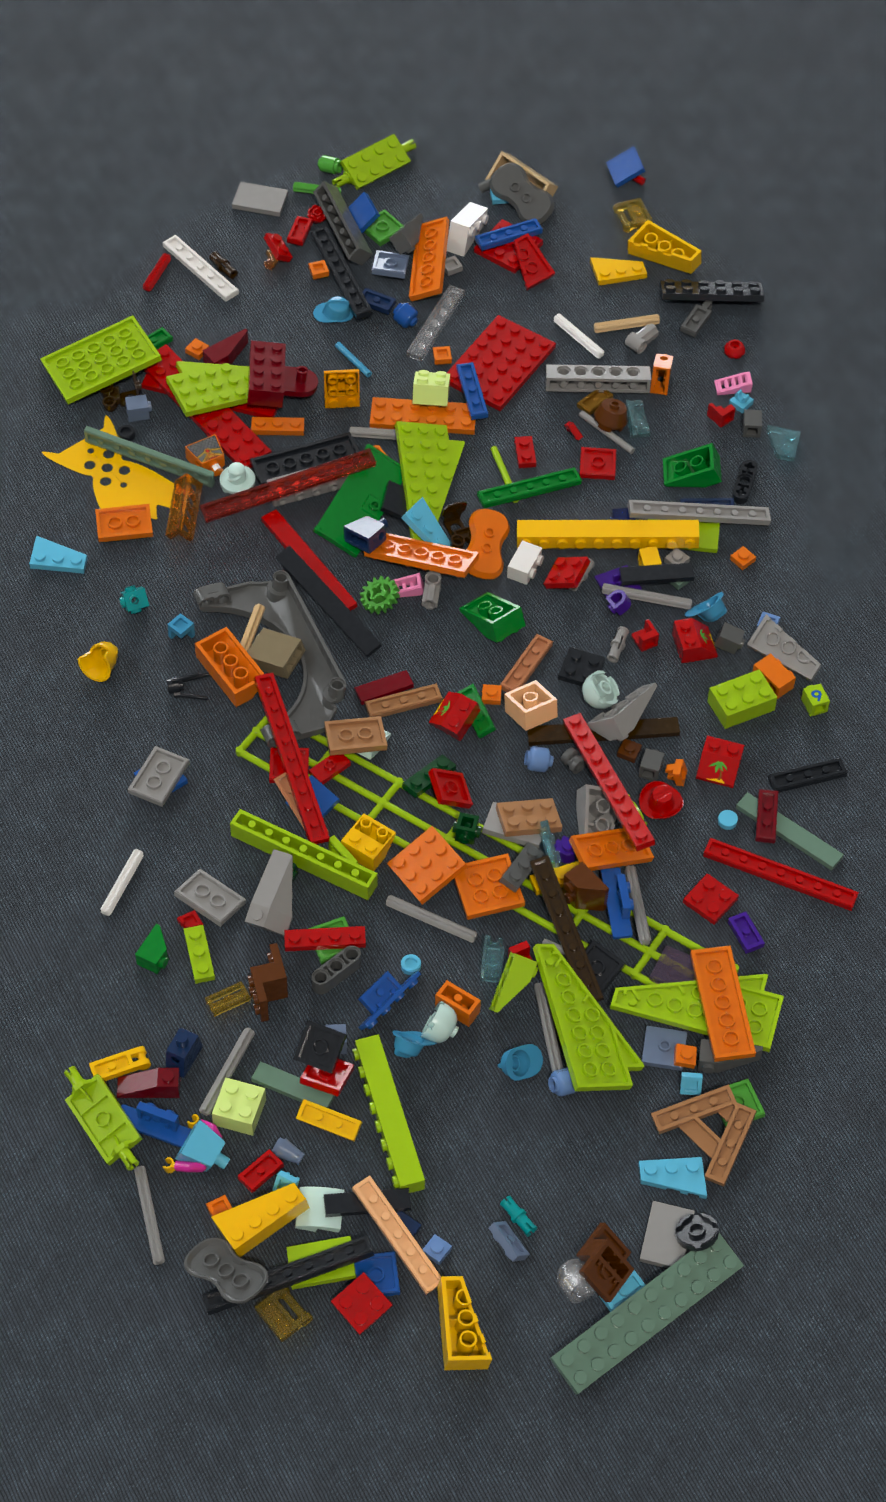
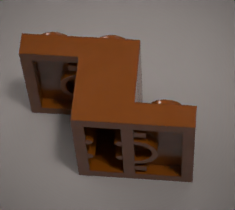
[247,943,288,1022]
[576,1223,635,1302]

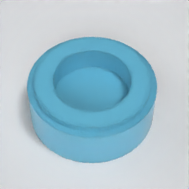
[718,810,738,830]
[401,954,421,975]

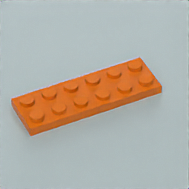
[409,216,450,301]
[370,397,476,435]
[364,533,479,578]
[690,945,756,1062]

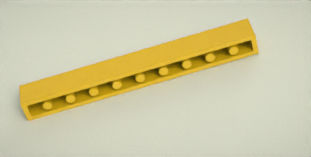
[517,520,699,549]

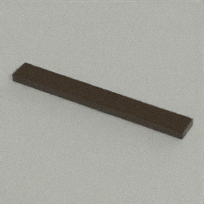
[527,717,680,746]
[530,855,604,1002]

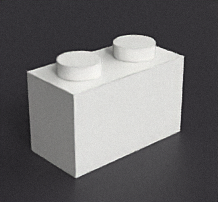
[507,540,544,585]

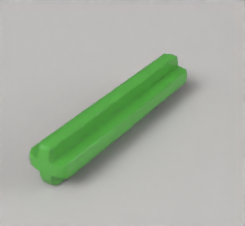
[293,182,341,194]

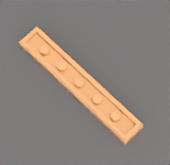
[352,1175,441,1295]

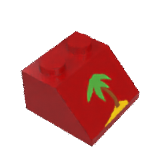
[672,618,718,663]
[428,692,481,741]
[696,735,745,788]

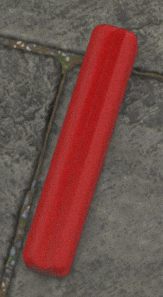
[143,253,171,292]

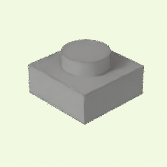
[444,255,463,276]
[664,548,690,564]

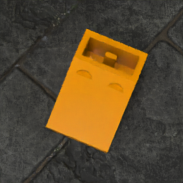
[323,369,360,408]

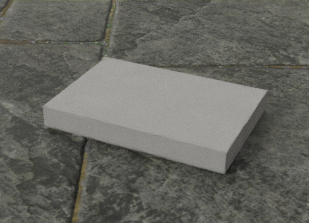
[232,182,288,217]
[128,746,190,807]
[482,802,544,849]
[174,869,246,927]
[639,1201,695,1268]

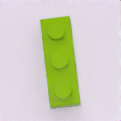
[184,925,215,984]

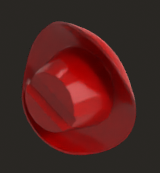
[639,781,684,819]

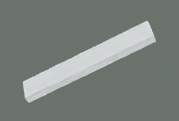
[162,235,239,302]

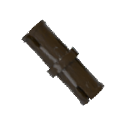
[209,251,238,279]

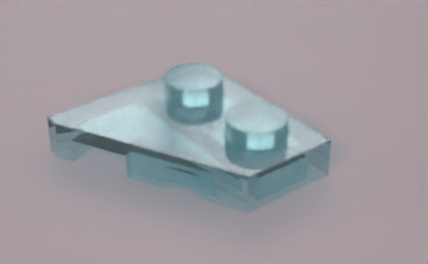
[767,425,801,462]
[540,820,561,868]

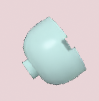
[582,670,619,709]
[421,1001,459,1043]

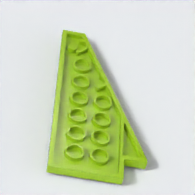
[166,361,249,417]
[395,421,465,541]
[533,944,644,1092]
[610,974,784,1052]

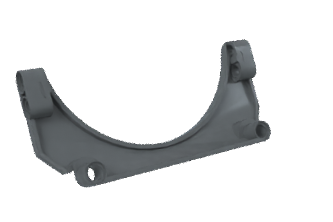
[193,570,346,747]

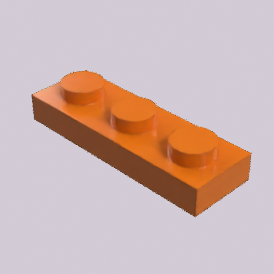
[251,417,305,436]

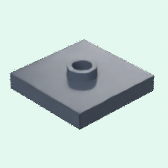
[371,250,409,279]
[642,1026,687,1071]

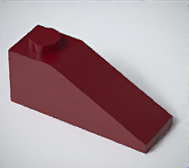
[203,328,248,365]
[117,1068,181,1098]

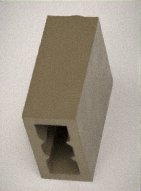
[247,628,306,679]

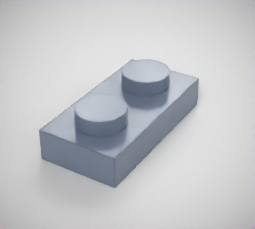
[488,1221,530,1262]

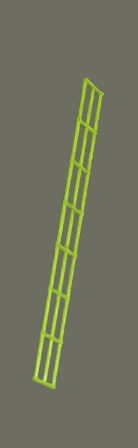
[236,715,739,985]

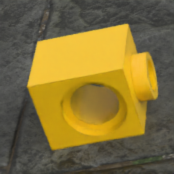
[638,546,662,566]

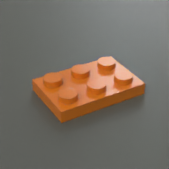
[95,504,153,542]

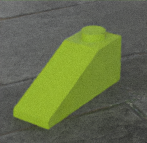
[489,952,538,1013]

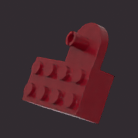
[247,340,318,408]

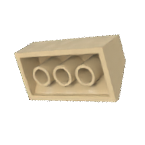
[485,151,558,197]

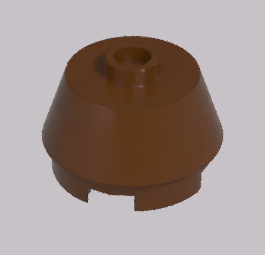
[594,398,628,433]

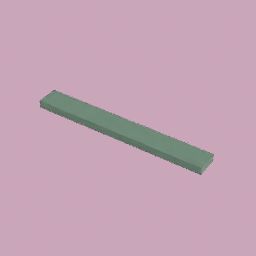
[84,426,215,488]

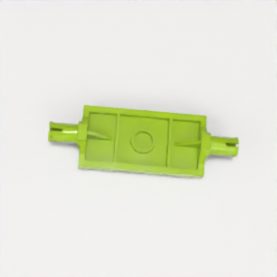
[332,134,416,190]
[64,1066,143,1171]

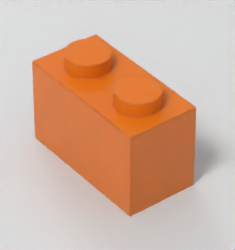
[752,653,796,699]
[435,980,481,1027]

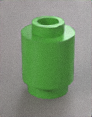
[318,155,343,174]

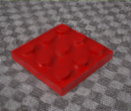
[474,219,543,273]

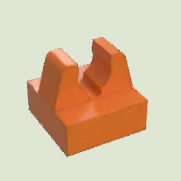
[665,759,687,786]

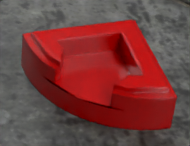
[564,421,583,441]
[177,910,204,928]

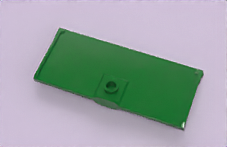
[313,444,403,558]

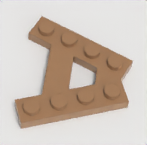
[651,1084,756,1187]

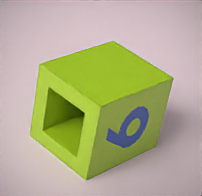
[801,683,830,717]

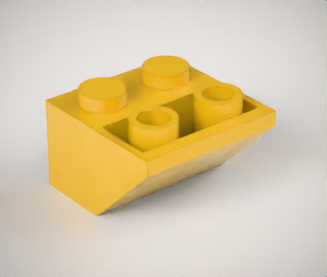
[341,814,396,871]

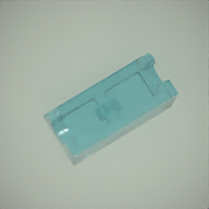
[625,400,650,438]
[480,935,505,983]

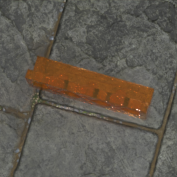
[165,473,203,541]

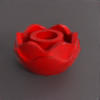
[307,205,326,224]
[724,339,745,359]

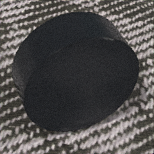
[117,425,135,441]

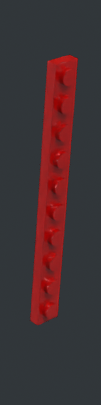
[254,672,330,844]
[563,713,655,851]

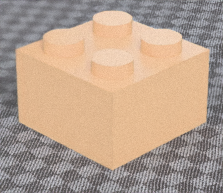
[504,680,558,731]

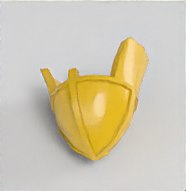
[77,641,118,682]

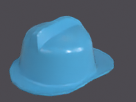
[313,296,354,323]
[685,592,727,622]
[392,1030,437,1058]
[497,1044,543,1081]

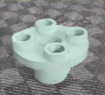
[220,462,255,495]

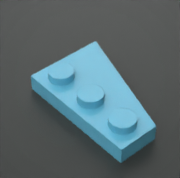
[401,497,450,546]
[29,536,88,574]
[638,1157,707,1199]

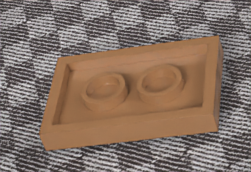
[324,716,388,755]
[496,798,562,837]

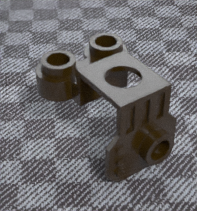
[100,371,142,412]
[442,501,471,549]

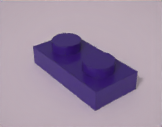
[728,912,765,954]

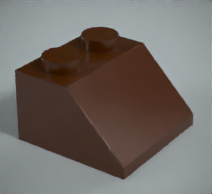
[562,862,609,911]

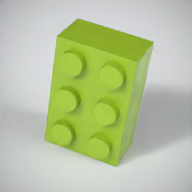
[707,669,778,729]

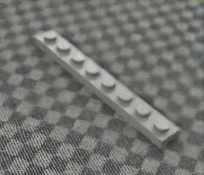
[627,500,771,525]

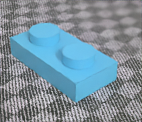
[599,1270,645,1312]

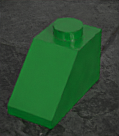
[135,924,169,974]

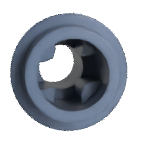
[272,1137,305,1165]

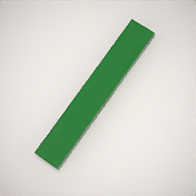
[477,467,582,509]

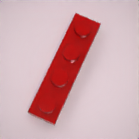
[284,926,366,952]

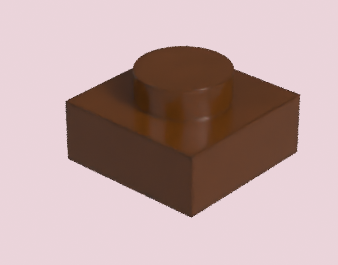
[617,739,642,763]

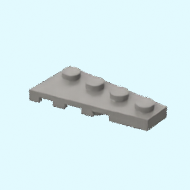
[747,614,821,682]

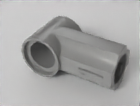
[625,323,659,354]
[421,571,442,610]

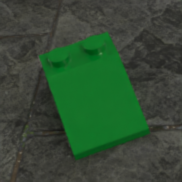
[663,443,722,487]
[459,592,526,642]

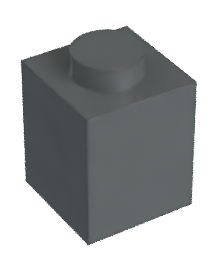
[742,409,762,438]
[714,622,745,655]
[638,748,665,781]

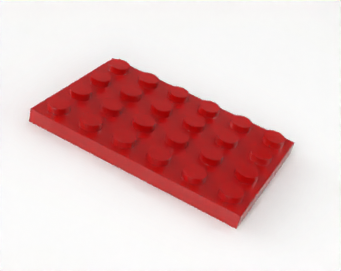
[447,315,556,411]

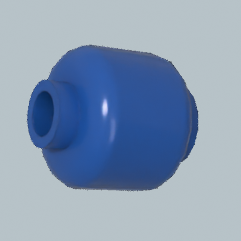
[393,303,418,328]

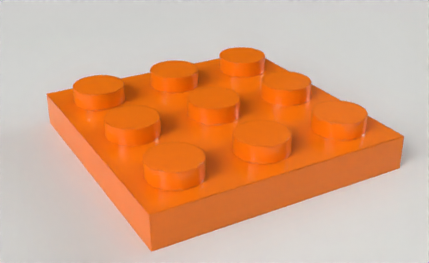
[387,826,468,905]
[454,853,525,920]

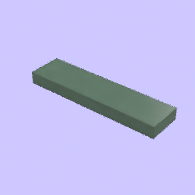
[251,1061,335,1108]

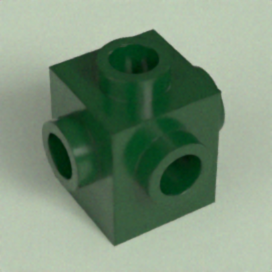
[452,812,482,845]

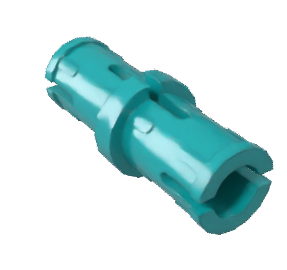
[500,1196,537,1237]

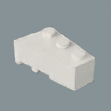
[447,202,489,257]

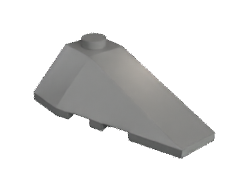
[587,683,657,741]
[576,784,617,835]
[245,849,293,936]

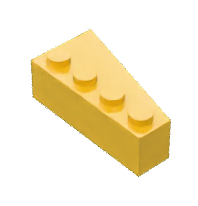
[628,220,702,274]
[211,1183,310,1257]
[437,1276,492,1370]

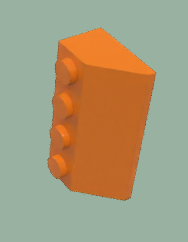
[195,627,264,707]

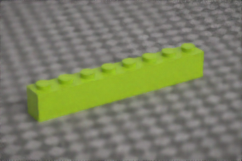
[230,809,378,900]
[352,1034,425,1193]

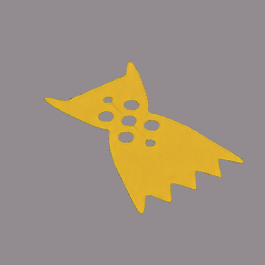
[42,415,192,519]

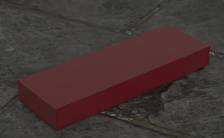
[354,670,414,705]
[755,789,779,844]

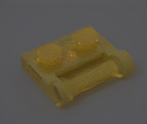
[613,198,652,233]
[255,1287,313,1342]

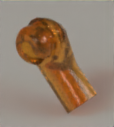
[263,249,279,270]

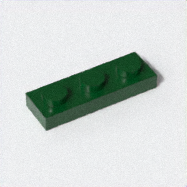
[402,754,456,798]

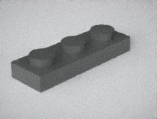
[499,842,544,893]

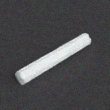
[554,314,604,359]
[101,849,144,916]

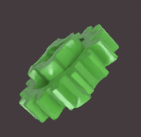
[360,576,400,614]

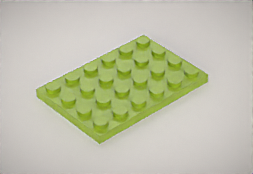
[40,315,162,404]

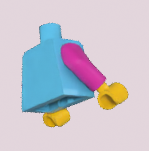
[162,1114,230,1173]

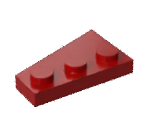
[513,233,555,291]

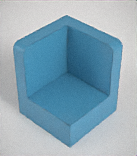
[167,613,195,639]

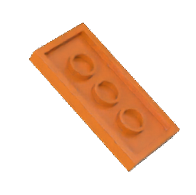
[569,828,654,871]

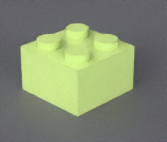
[412,370,450,406]
[212,1077,266,1136]

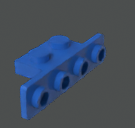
[601,868,634,939]
[358,971,421,1030]
[121,1101,192,1148]

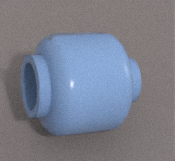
[524,746,554,772]
[548,1067,576,1096]

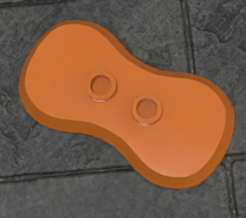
[466,509,510,579]

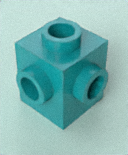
[119,586,149,614]

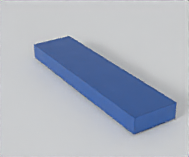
[475,218,543,251]
[456,362,488,420]

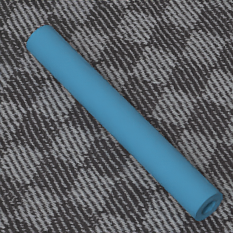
[335,342,372,377]

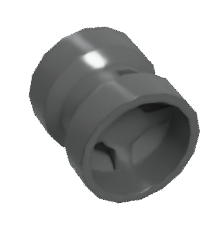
[560,747,586,774]

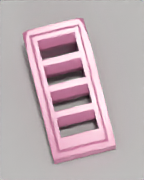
[714,372,752,396]
[389,573,424,597]

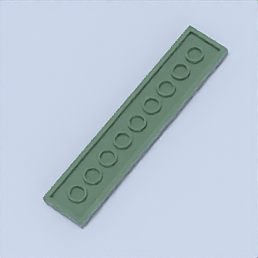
[550,1233,744,1395]

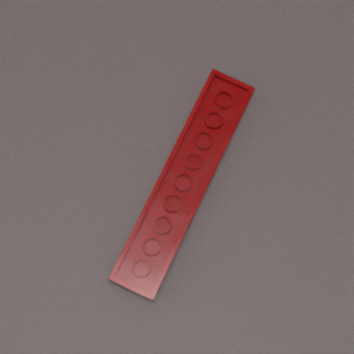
[143,344,272,468]

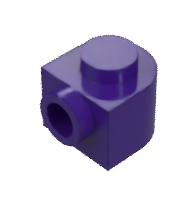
[606,590,631,616]
[553,836,577,864]

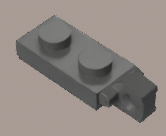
[680,301,713,337]

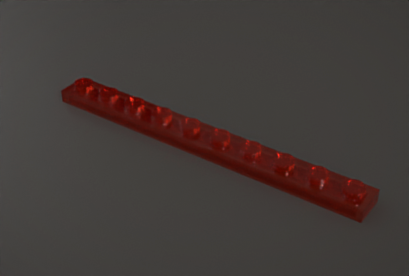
[200,448,376,523]

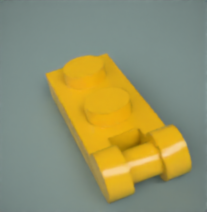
[89,1046,151,1081]

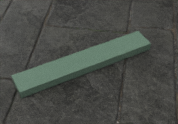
[736,792,844,871]

